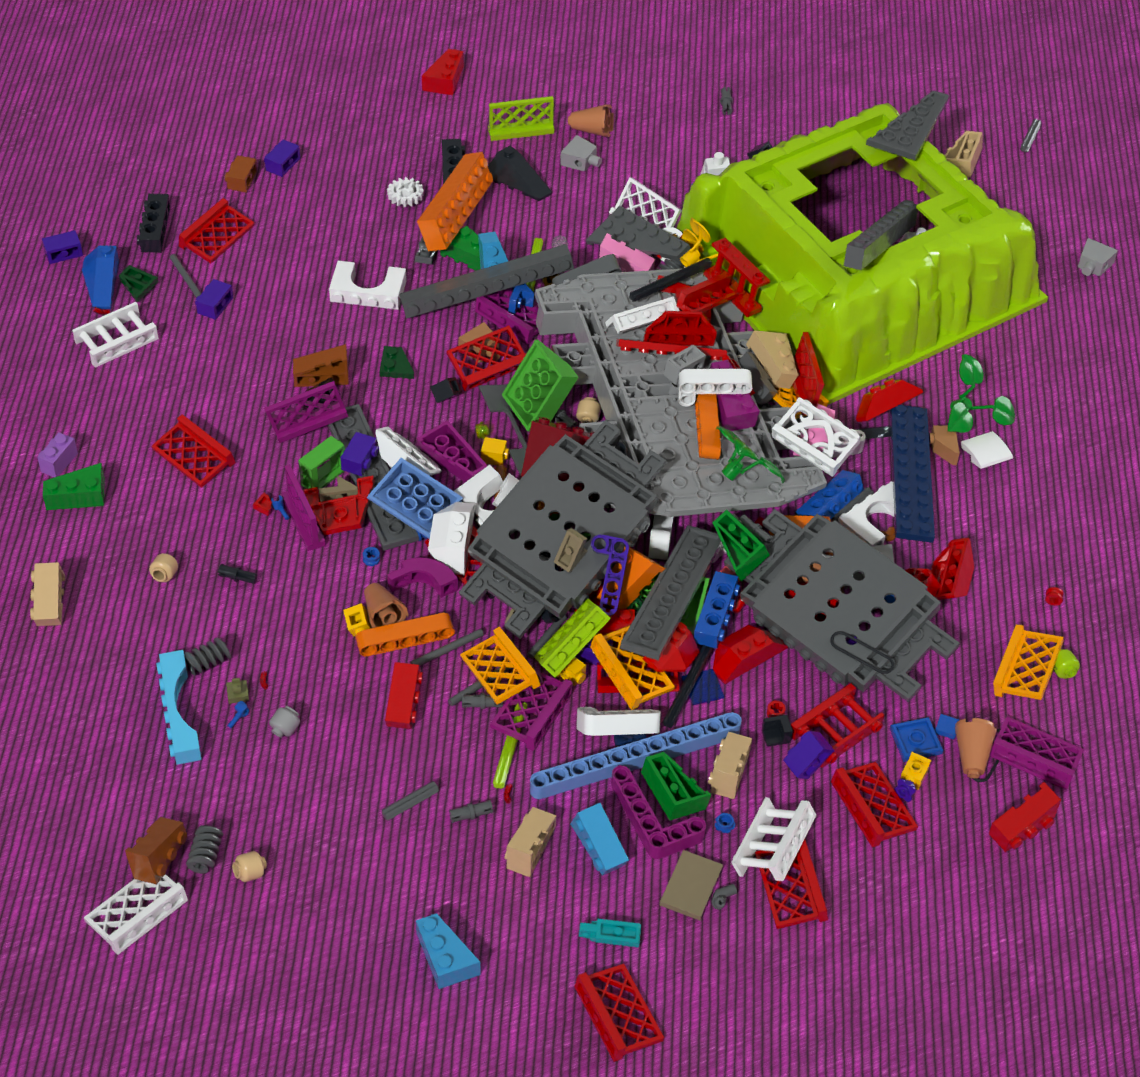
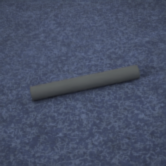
[527,616,567,659]

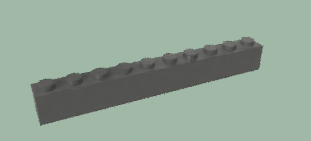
[844,200,918,270]
[399,244,574,318]

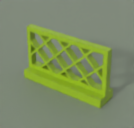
[488,96,554,141]
[534,599,611,678]

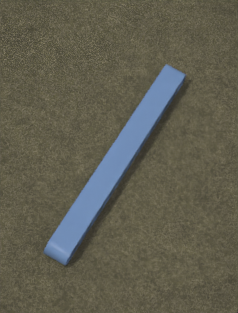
[530,712,742,799]

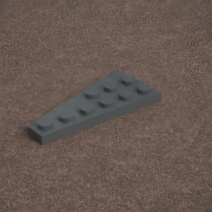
[866,90,949,160]
[585,206,691,260]

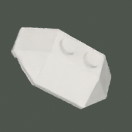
[376,426,441,476]
[428,502,476,575]

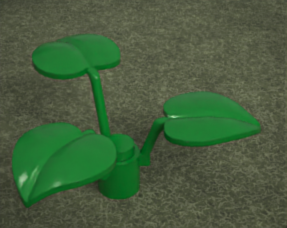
[948,354,1015,433]
[716,426,785,483]

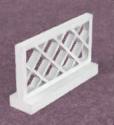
[609,177,682,228]
[84,874,188,955]

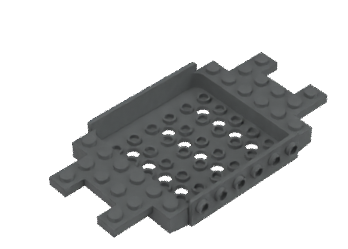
[459,420,667,639]
[724,509,960,702]

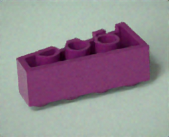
[710,360,760,431]
[416,420,487,482]

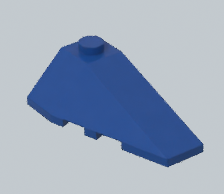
[82,245,119,309]

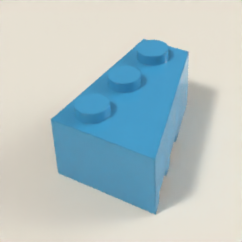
[478,232,508,269]
[570,803,629,876]
[416,913,481,989]

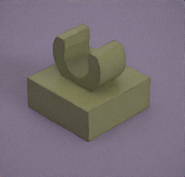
[226,678,249,704]

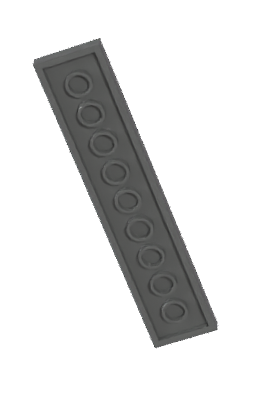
[328,404,419,551]
[620,525,722,661]

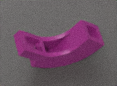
[387,558,458,598]

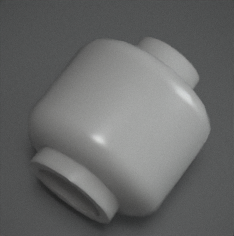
[269,706,300,738]

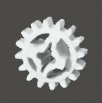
[387,177,424,207]

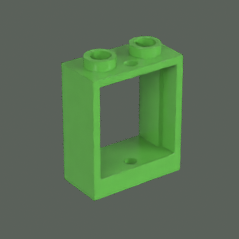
[298,436,345,489]

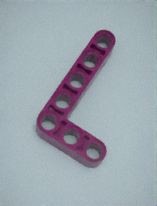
[611,765,706,859]

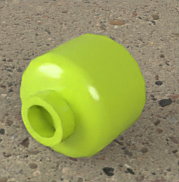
[1050,649,1080,679]

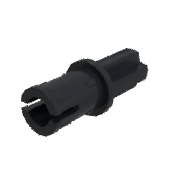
[218,564,258,584]

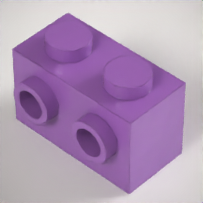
[37,433,78,478]

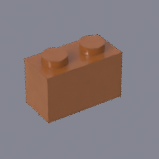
[225,155,257,193]

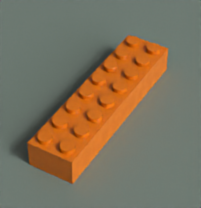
[417,152,493,251]

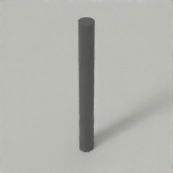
[170,254,202,298]
[410,629,484,666]
[448,661,512,706]

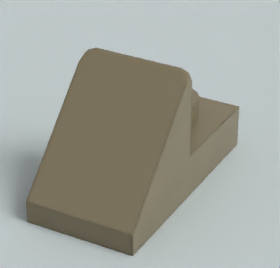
[319,476,358,502]
[554,528,588,573]

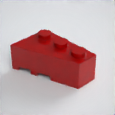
[989,782,1061,852]

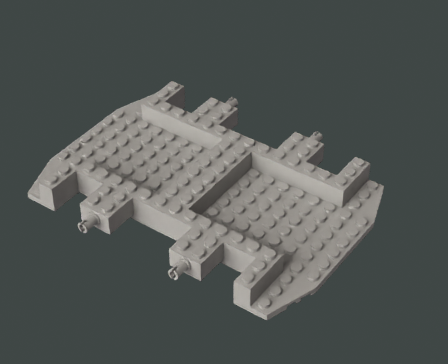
[534,269,827,517]

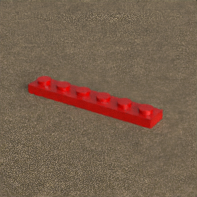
[616,339,727,360]

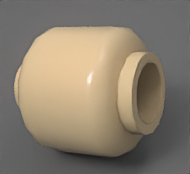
[576,397,601,423]
[149,553,178,582]
[232,851,267,882]

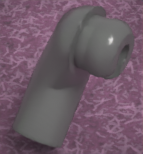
[711,884,737,910]

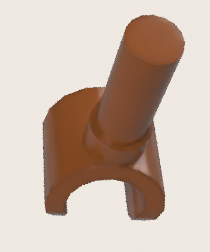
[880,527,895,542]

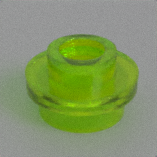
[475,421,489,440]

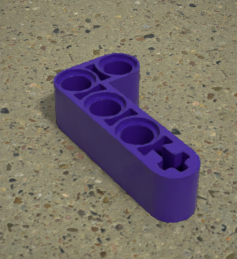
[591,535,629,616]

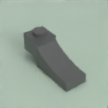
[739,352,777,404]

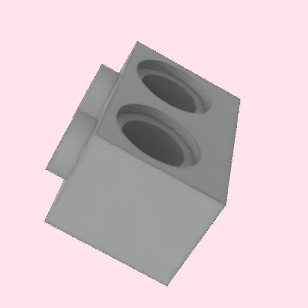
[663,345,706,385]

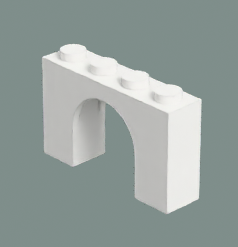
[329,261,406,310]
[454,465,517,536]
[838,481,894,546]

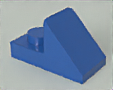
[508,283,534,314]

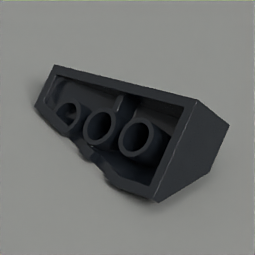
[488,146,552,201]

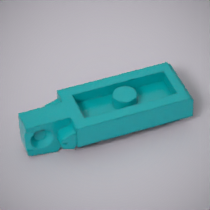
[579,919,641,948]

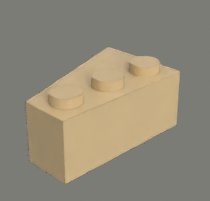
[945,131,983,178]
[746,330,798,389]
[30,562,65,626]
[708,732,752,799]
[505,807,556,877]

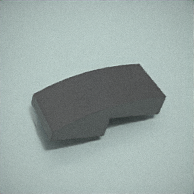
[415,237,437,264]

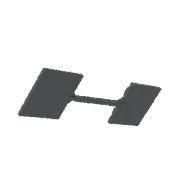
[479,384,527,476]

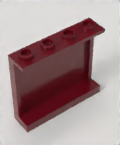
[521,417,594,488]

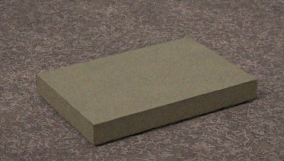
[660,850,723,921]

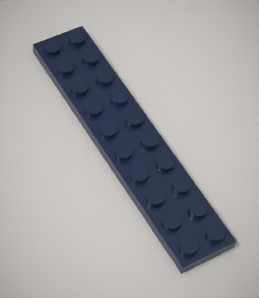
[890,405,935,543]

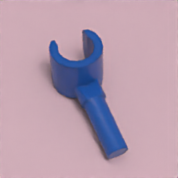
[271,495,290,520]
[227,701,249,729]

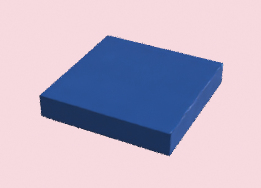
[890,717,943,762]

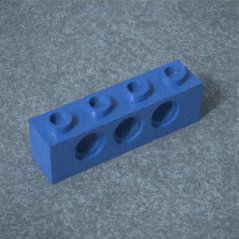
[796,470,864,520]
[694,571,741,649]

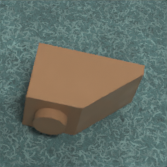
[929,425,960,465]

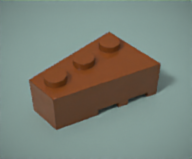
[293,344,349,387]
[125,817,187,885]

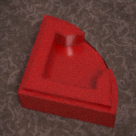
[253,492,272,516]

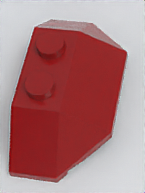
[643,311,717,346]
[856,378,923,422]
[931,537,974,600]
[642,622,700,672]
[713,625,788,684]

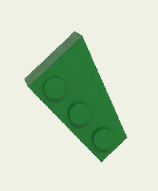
[641,752,712,821]

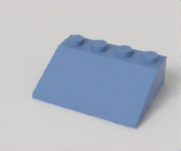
[367,458,463,539]

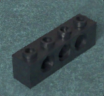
[442,139,465,184]
[137,194,171,253]

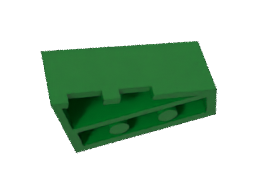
[440,226,481,271]
[43,463,105,510]
[712,509,770,581]

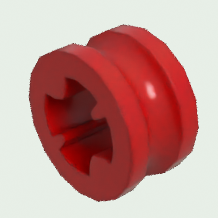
[1045,587,1064,606]
[766,701,786,718]

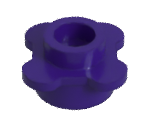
[894,779,916,802]

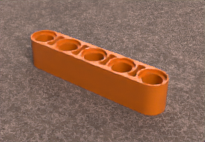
[695,394,721,460]
[355,613,455,657]

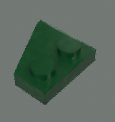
[119,265,158,302]
[379,346,414,379]

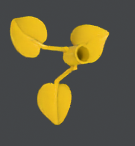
[680,217,740,280]

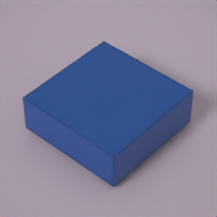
[935,714,960,739]

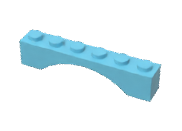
[156,650,202,765]

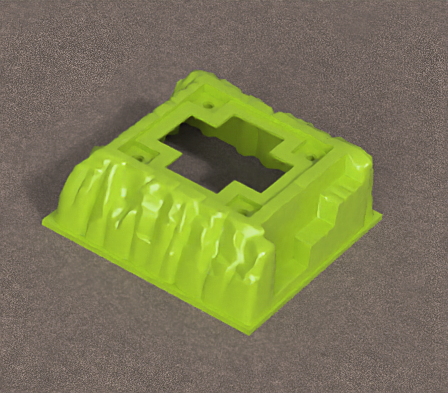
[676,103,1048,405]

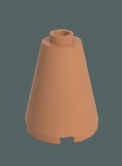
[568,104,614,137]
[364,583,408,628]
[955,718,997,778]

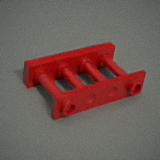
[703,238,770,318]
[791,683,884,768]

